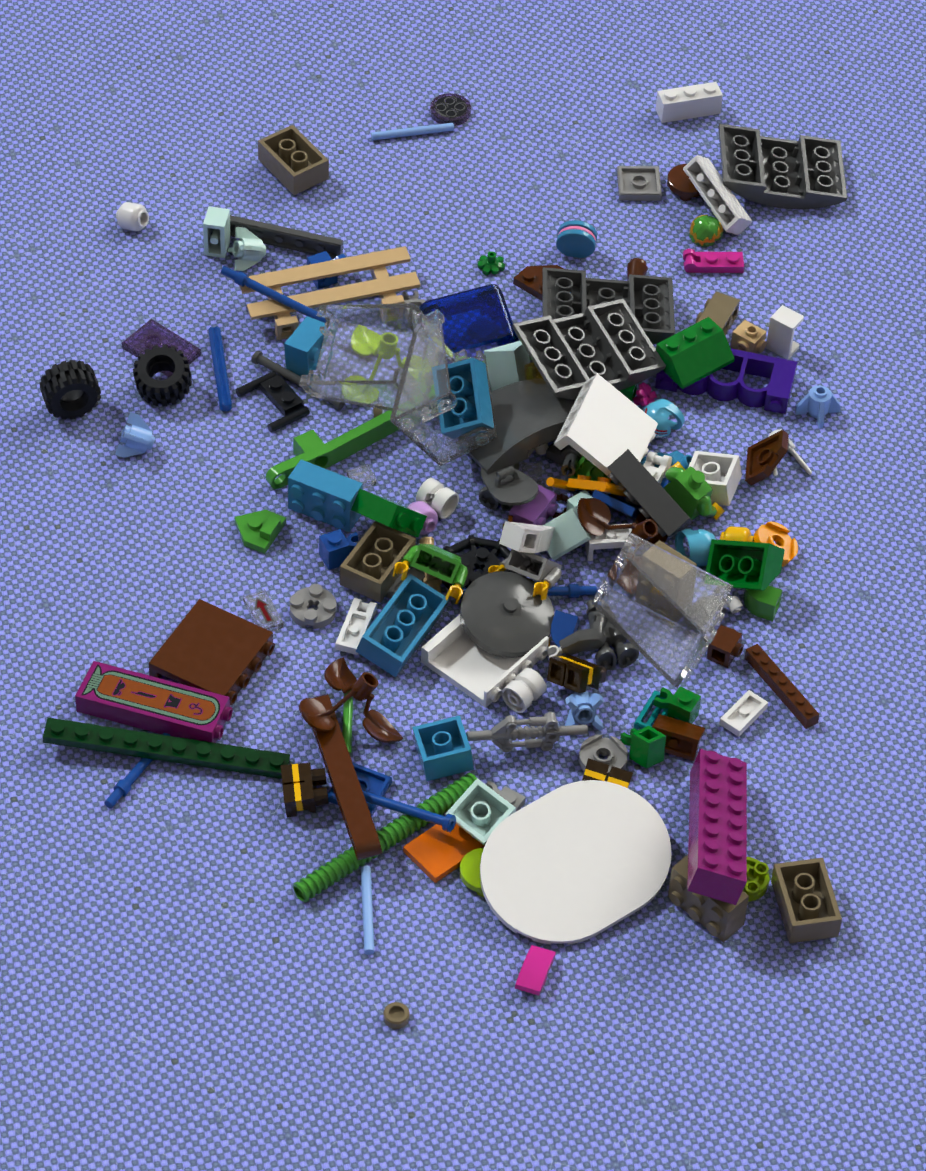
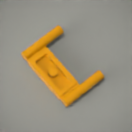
[546,475,626,497]

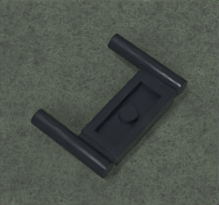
[235,371,310,433]

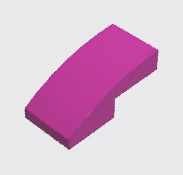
[515,945,556,996]

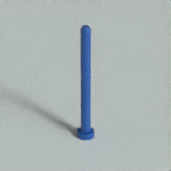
[362,790,456,832]

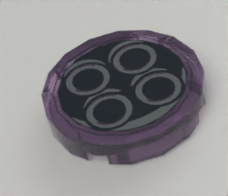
[430,93,471,126]

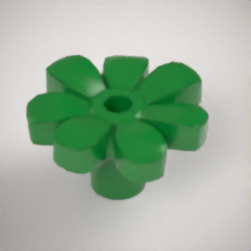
[477,251,505,275]

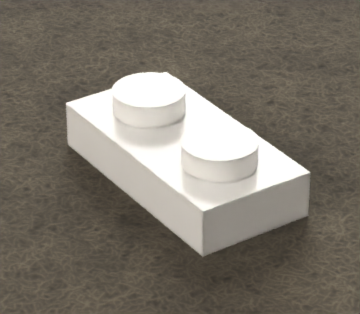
[719,690,768,737]

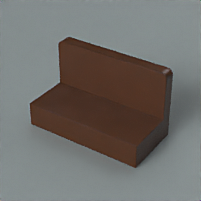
[652,714,705,761]

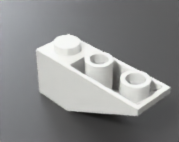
[499,521,555,554]

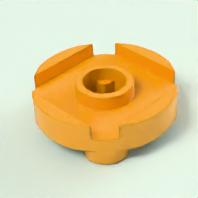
[754,521,798,567]

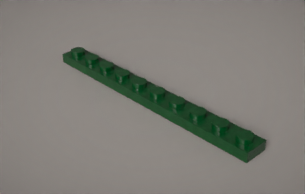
[43,718,290,779]

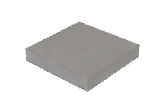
[617,166,662,201]

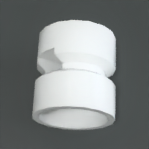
[416,478,459,519]
[501,668,547,713]

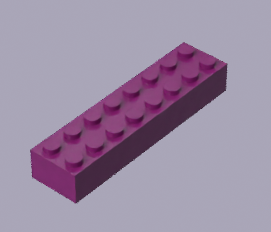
[687,749,747,905]

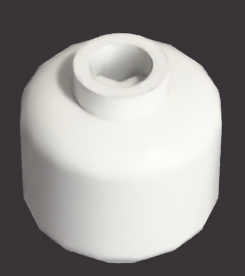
[116,202,149,232]

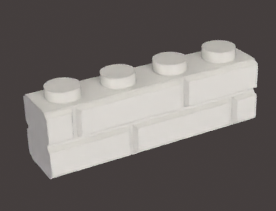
[683,155,752,235]

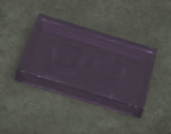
[122,319,201,377]

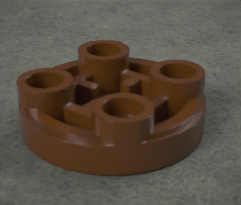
[667,164,701,201]

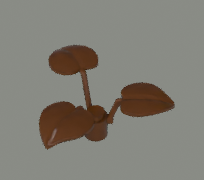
[577,498,668,594]
[299,657,403,743]

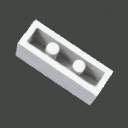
[656,82,723,123]

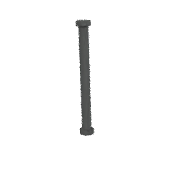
[251,351,346,410]

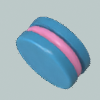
[556,220,597,258]

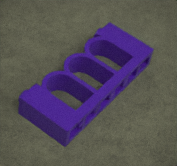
[655,348,798,414]

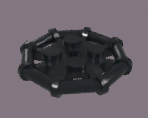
[442,535,518,599]

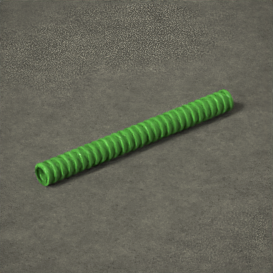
[293,773,477,902]

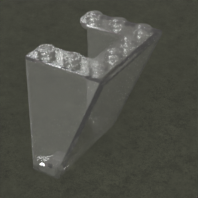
[299,304,443,416]
[390,309,498,466]
[591,532,733,688]

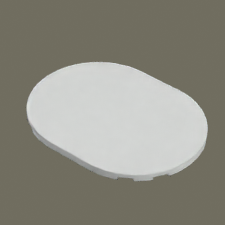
[480,780,672,945]

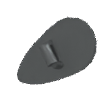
[481,466,539,506]

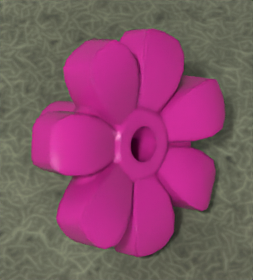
[633,382,657,406]

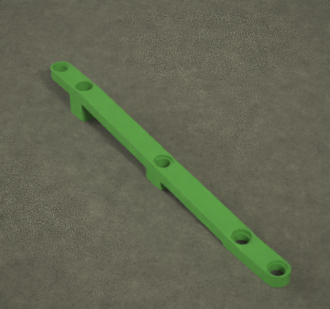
[265,340,532,489]

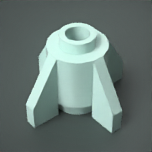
[228,227,266,271]

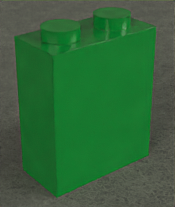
[351,489,427,537]

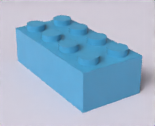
[356,574,449,677]

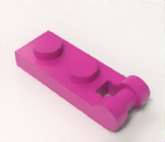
[683,248,744,273]

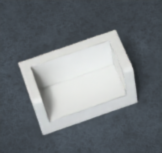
[766,305,804,360]
[585,523,636,561]

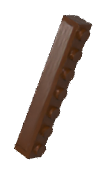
[744,644,820,729]

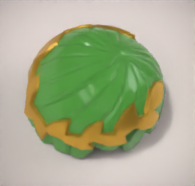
[689,215,724,247]

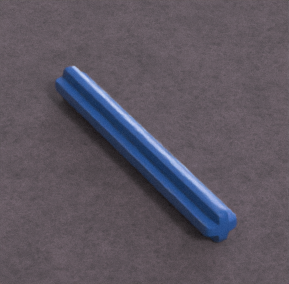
[208,326,232,412]

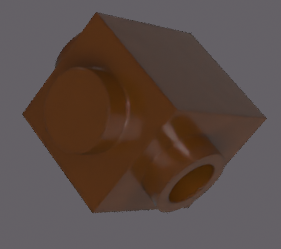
[706,625,744,668]

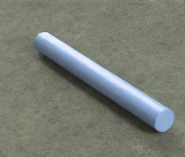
[371,123,454,141]
[361,865,375,955]

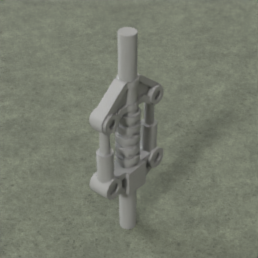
[466,712,588,752]

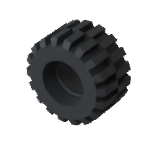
[133,344,192,407]
[40,360,101,420]

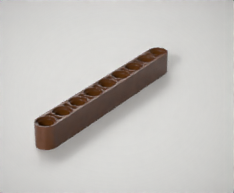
[312,694,382,861]

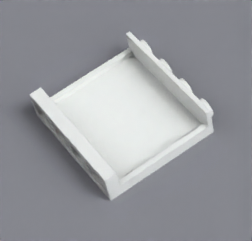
[554,373,658,488]
[421,614,549,708]

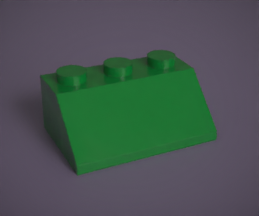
[656,317,735,389]
[703,539,785,591]

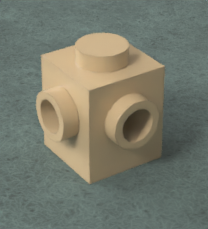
[730,320,767,354]

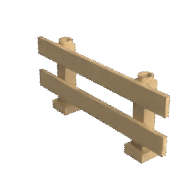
[239,246,421,340]

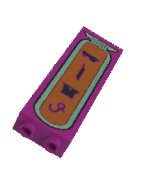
[75,661,233,743]

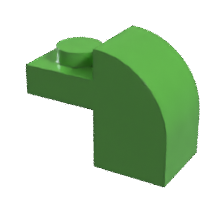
[743,586,782,622]

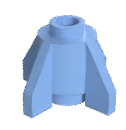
[795,385,841,428]
[115,412,155,458]
[565,691,604,731]

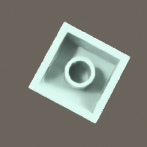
[445,778,516,845]

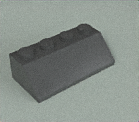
[607,449,693,539]

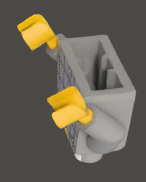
[488,549,562,600]

